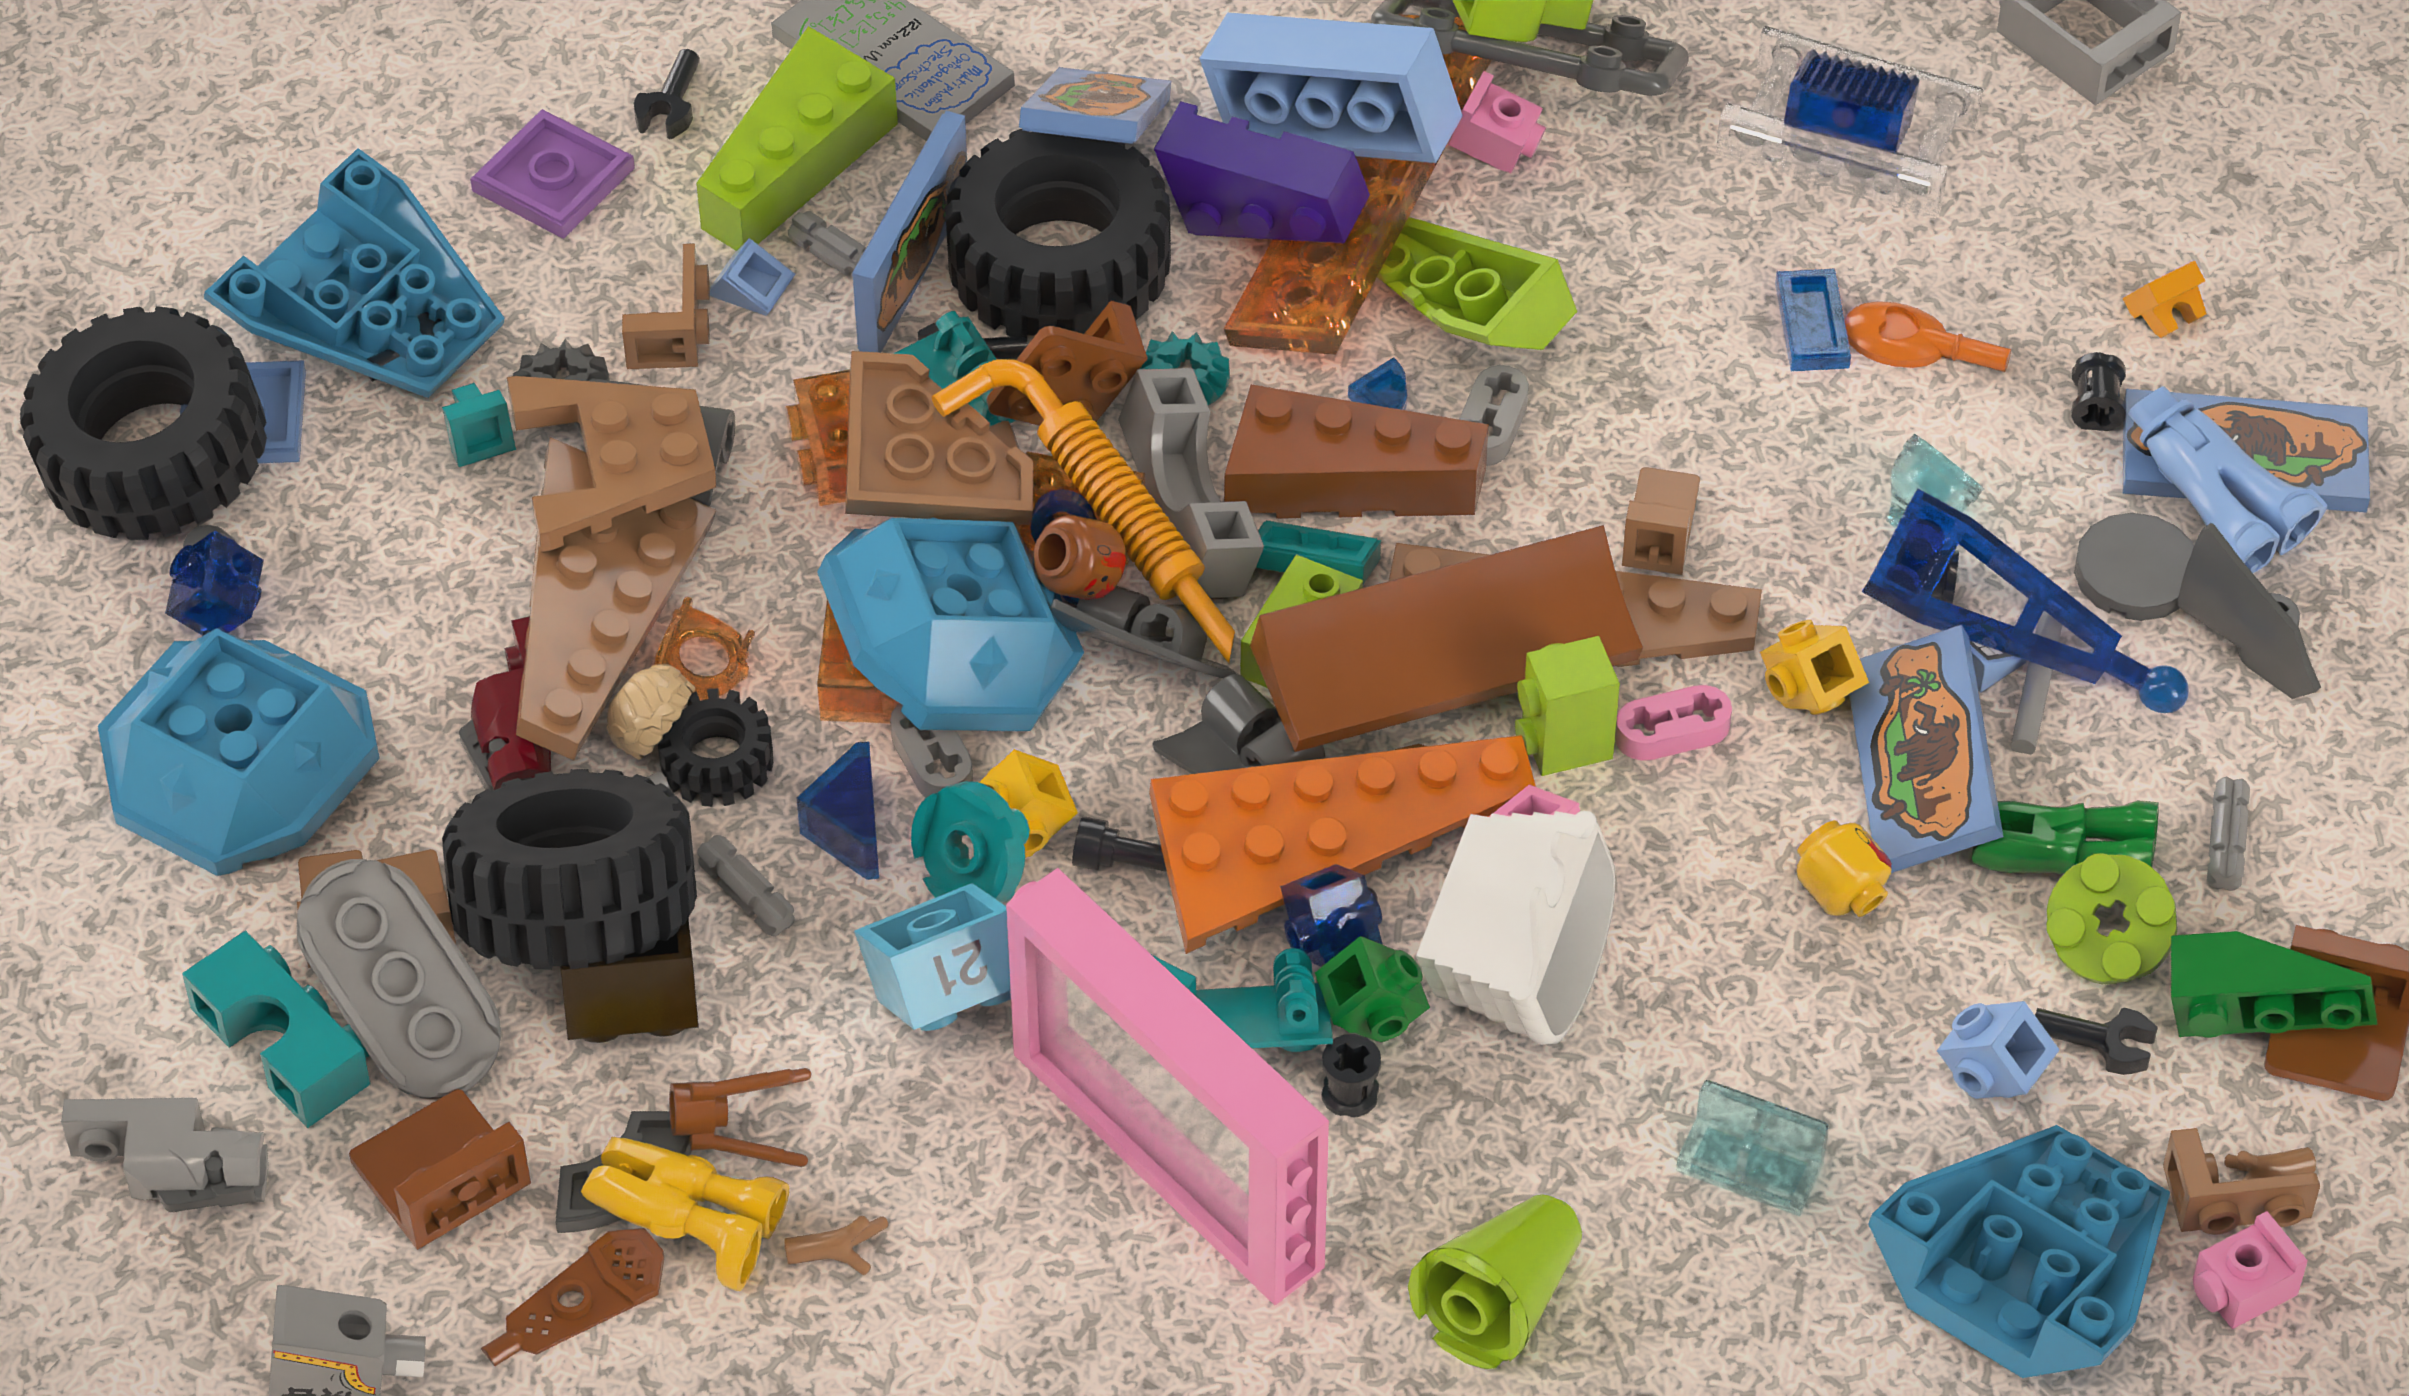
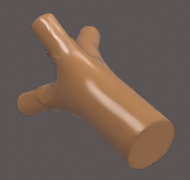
[2224,1147,2316,1180]
[785,1216,888,1275]

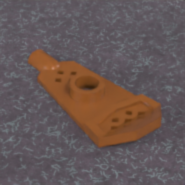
[481,1228,664,1366]

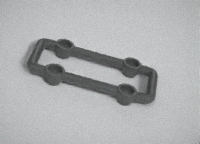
[1371,0,1689,96]

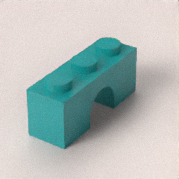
[182,930,371,1128]

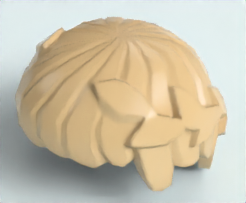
[606,664,695,760]

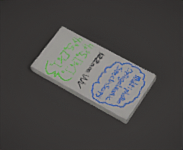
[771,0,1015,141]

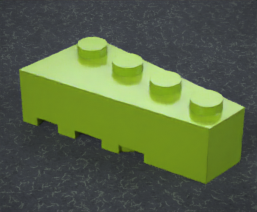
[696,26,898,251]

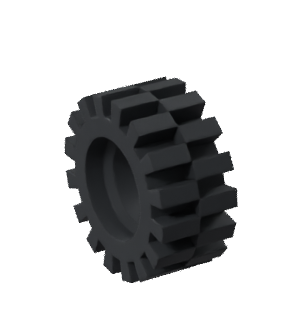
[658,688,774,807]

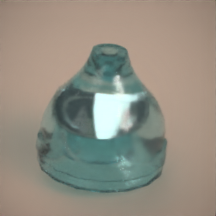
[1886,433,1984,535]

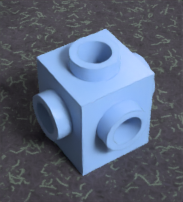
[1937,1001,2059,1099]

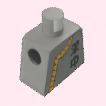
[269,1285,426,1396]

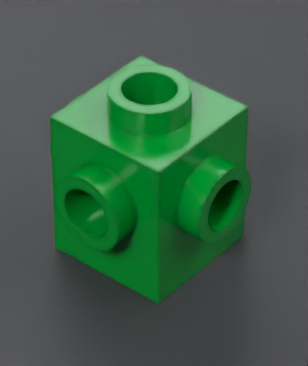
[1314,936,1430,1043]

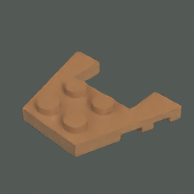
[507,376,716,552]

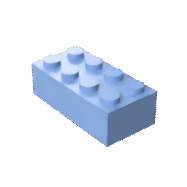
[1199,12,1463,163]

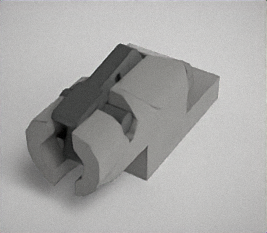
[61,1098,268,1212]

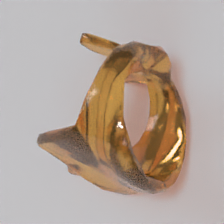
[653,596,755,700]

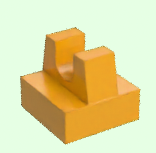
[2122,260,2207,338]

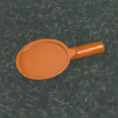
[1844,301,2011,372]

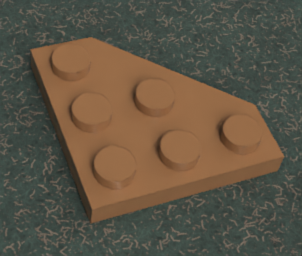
[845,351,1033,525]

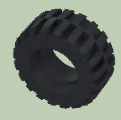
[945,129,1171,337]
[20,306,267,540]
[442,769,697,970]

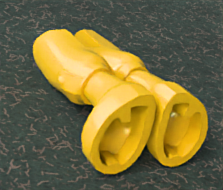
[581,1137,789,1291]

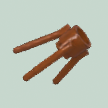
[669,1068,812,1167]

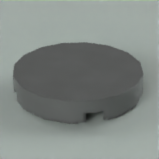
[2074,512,2194,621]

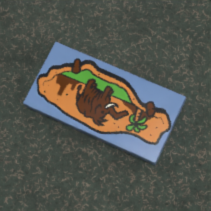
[1019,67,1172,144]
[852,110,967,353]
[2123,389,2370,513]
[1849,625,2003,873]

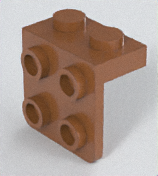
[986,301,1148,426]
[2264,925,2409,1101]

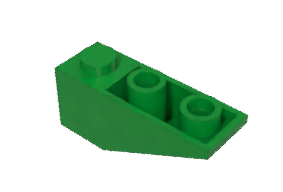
[2171,931,2378,1038]

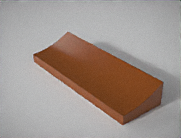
[1250,525,1643,752]

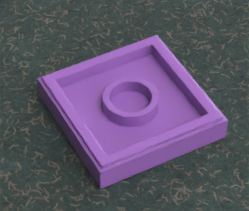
[470,109,635,239]

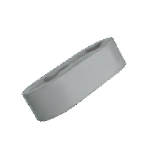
[1459,365,1529,466]
[890,703,973,798]

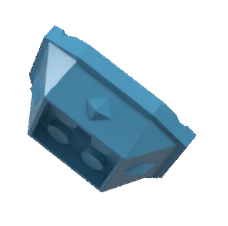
[817,517,1084,731]
[98,628,380,876]

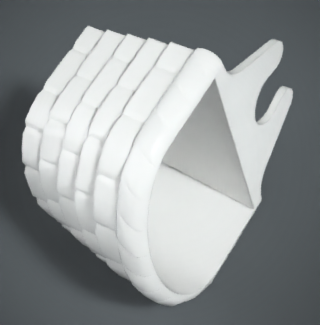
[1416,811,1615,1045]

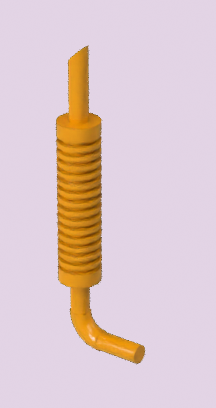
[931,359,1235,664]

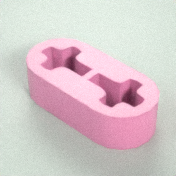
[1615,685,1732,761]

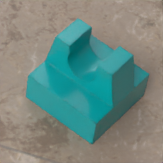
[442,383,516,467]

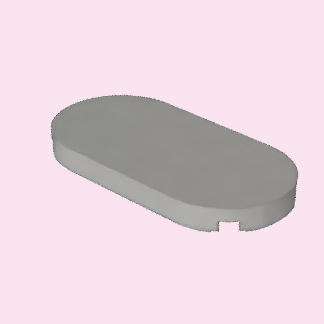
[297,859,501,1098]

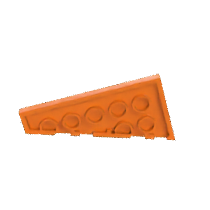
[1149,735,1536,954]

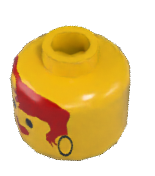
[1797,820,1892,917]

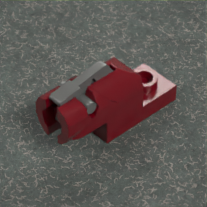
[459,616,551,791]

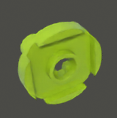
[2046,853,2177,984]

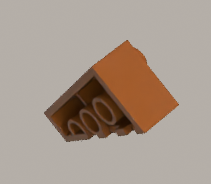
[1224,384,1489,519]

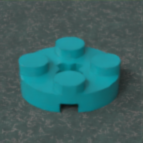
[911,781,1030,903]

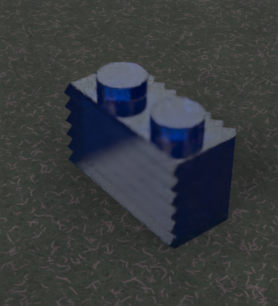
[1783,48,1920,154]

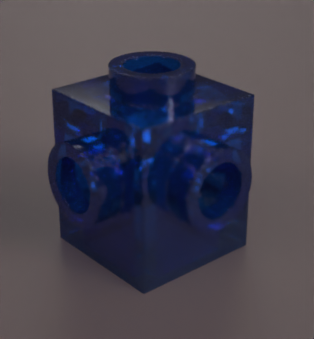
[165,530,264,636]
[1280,864,1383,967]

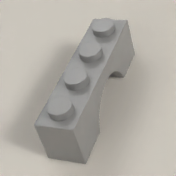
[1118,368,1264,598]

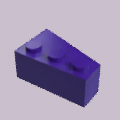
[1154,101,1370,243]

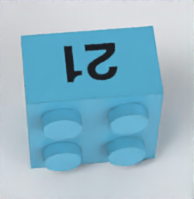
[854,883,1011,1031]

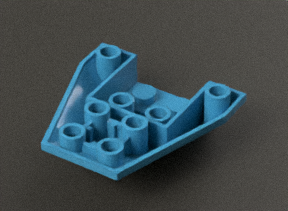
[204,148,505,398]
[1868,1125,2170,1378]

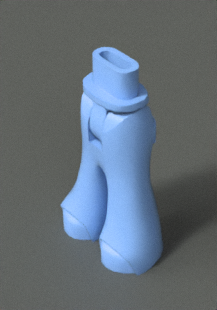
[2128,386,2328,573]

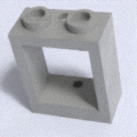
[1997,0,2182,106]

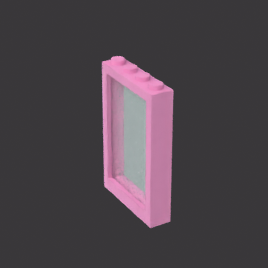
[1006,868,1329,1306]

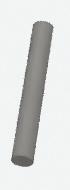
[2011,597,2066,755]

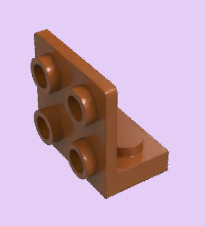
[349,1089,531,1250]

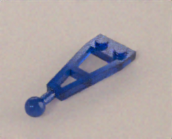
[1862,488,2189,713]

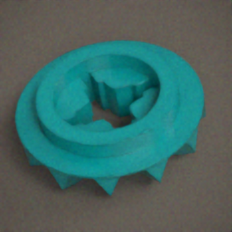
[1140,331,1230,406]

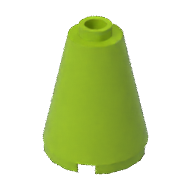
[1408,1194,1582,1369]

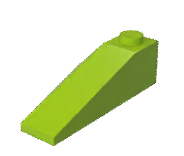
[1345,209,1578,350]

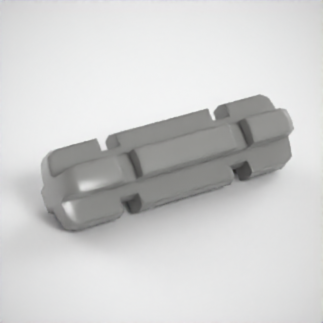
[788,211,866,280]
[2207,776,2250,891]
[697,835,795,936]

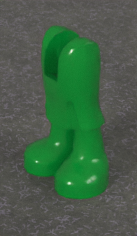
[1972,800,2159,875]

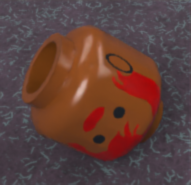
[1034,515,1126,600]

